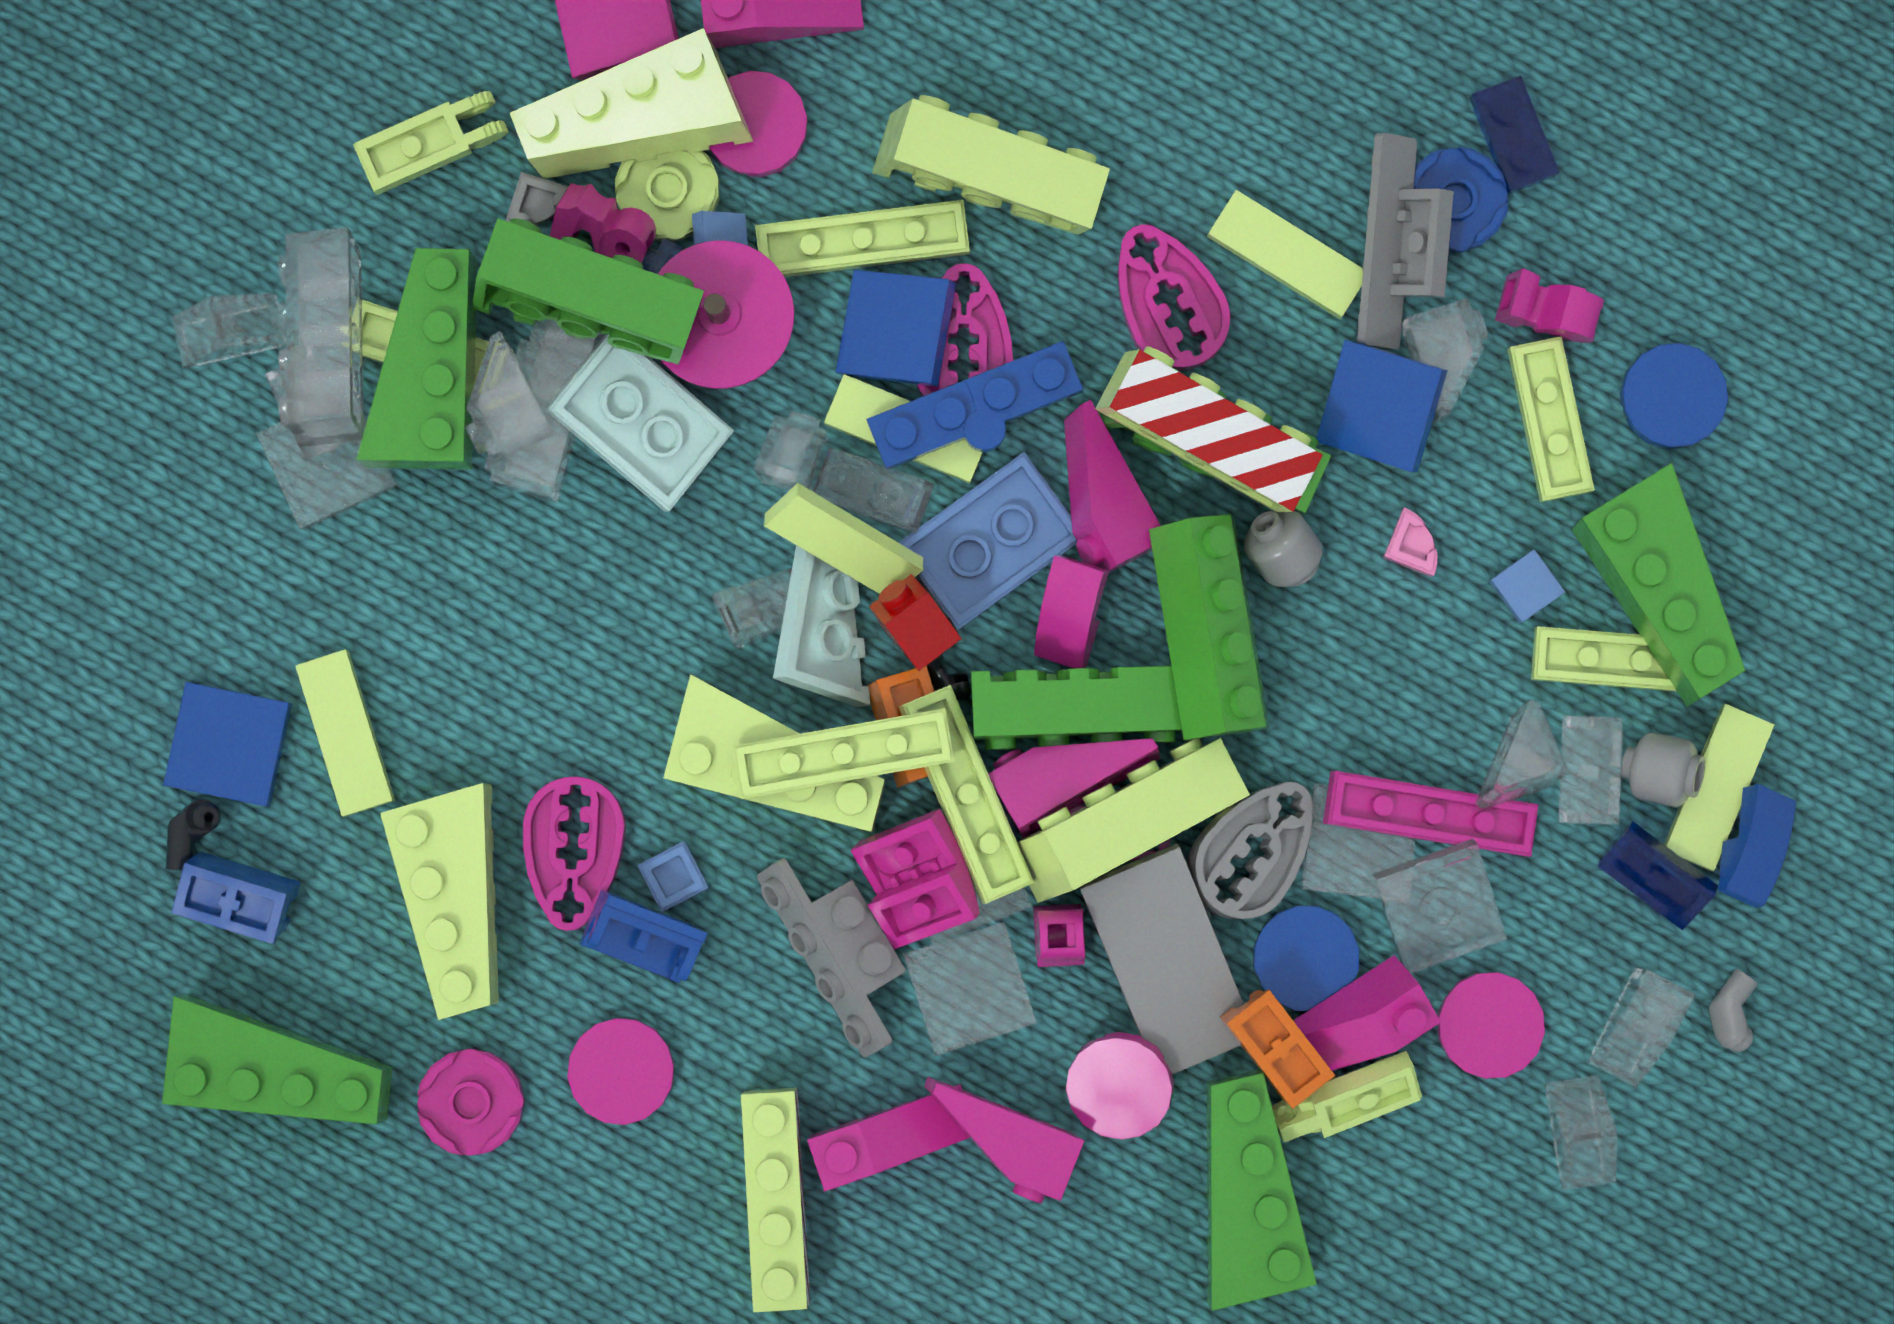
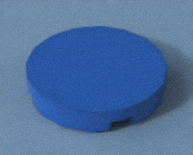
[1413,147,1508,253]
[1620,343,1728,449]
[1253,906,1359,1011]

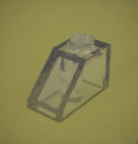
[1401,298,1488,425]
[465,331,555,462]
[754,411,828,491]
[1587,968,1696,1087]

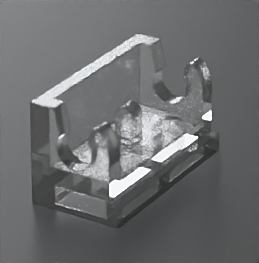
[1559,715,1624,826]

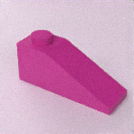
[701,0,864,48]
[1064,400,1161,574]
[988,738,1160,838]
[1293,955,1441,1071]
[924,1076,1085,1204]
[807,1084,969,1192]

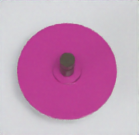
[658,240,794,389]

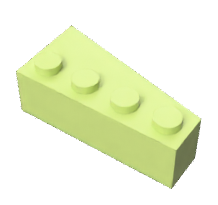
[510,28,754,179]
[872,95,1110,235]
[663,674,886,832]
[1017,738,1250,903]
[380,783,499,1020]

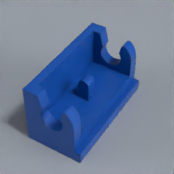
[171,852,301,944]
[579,889,708,983]

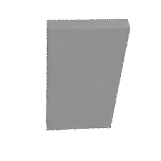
[1079,843,1244,1075]

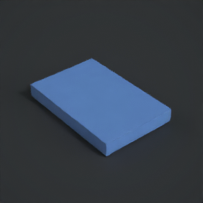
[899,452,1077,631]

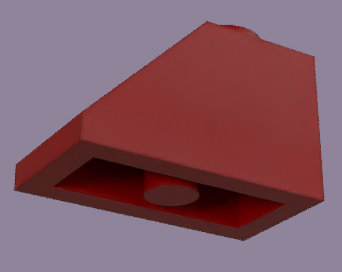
[869,574,962,671]

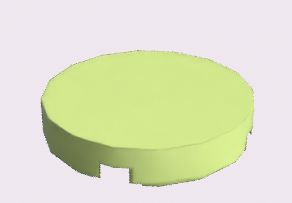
[615,150,719,242]

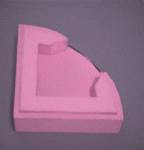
[1383,507,1438,577]

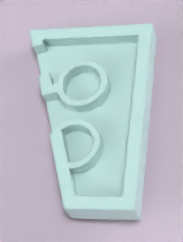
[773,545,870,707]

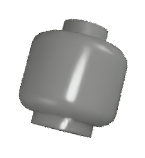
[1244,510,1323,587]
[1621,732,1705,807]

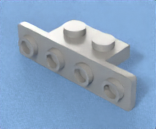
[1357,133,1454,349]
[757,858,906,1058]

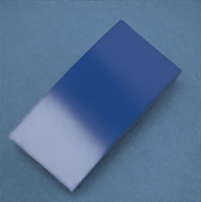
[1718,784,1796,908]

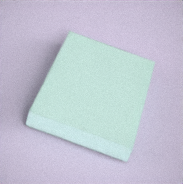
[544,334,734,512]

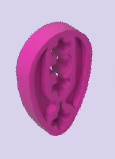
[1117,224,1230,371]
[916,263,1013,397]
[523,777,626,931]

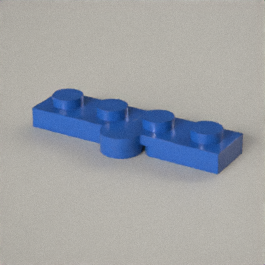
[866,341,1083,471]

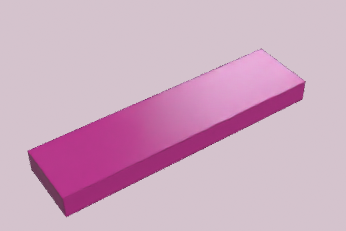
[1323,771,1539,857]

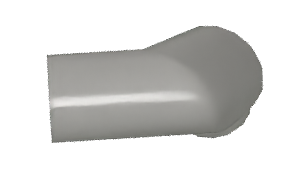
[1709,969,1758,1052]

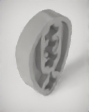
[1187,782,1313,919]

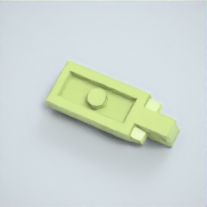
[1272,1051,1422,1143]

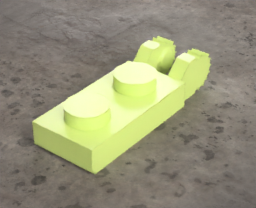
[353,91,509,195]

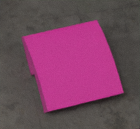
[555,0,679,81]
[850,809,980,949]

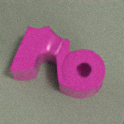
[550,183,656,263]
[1495,268,1604,343]
[1033,903,1085,967]

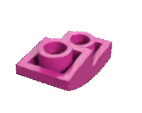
[1034,555,1109,669]

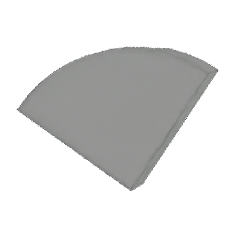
[505,172,568,225]

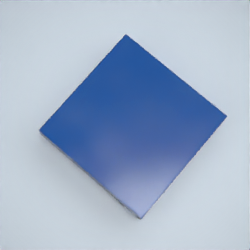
[836,270,956,387]
[1316,340,1448,472]
[163,682,292,807]

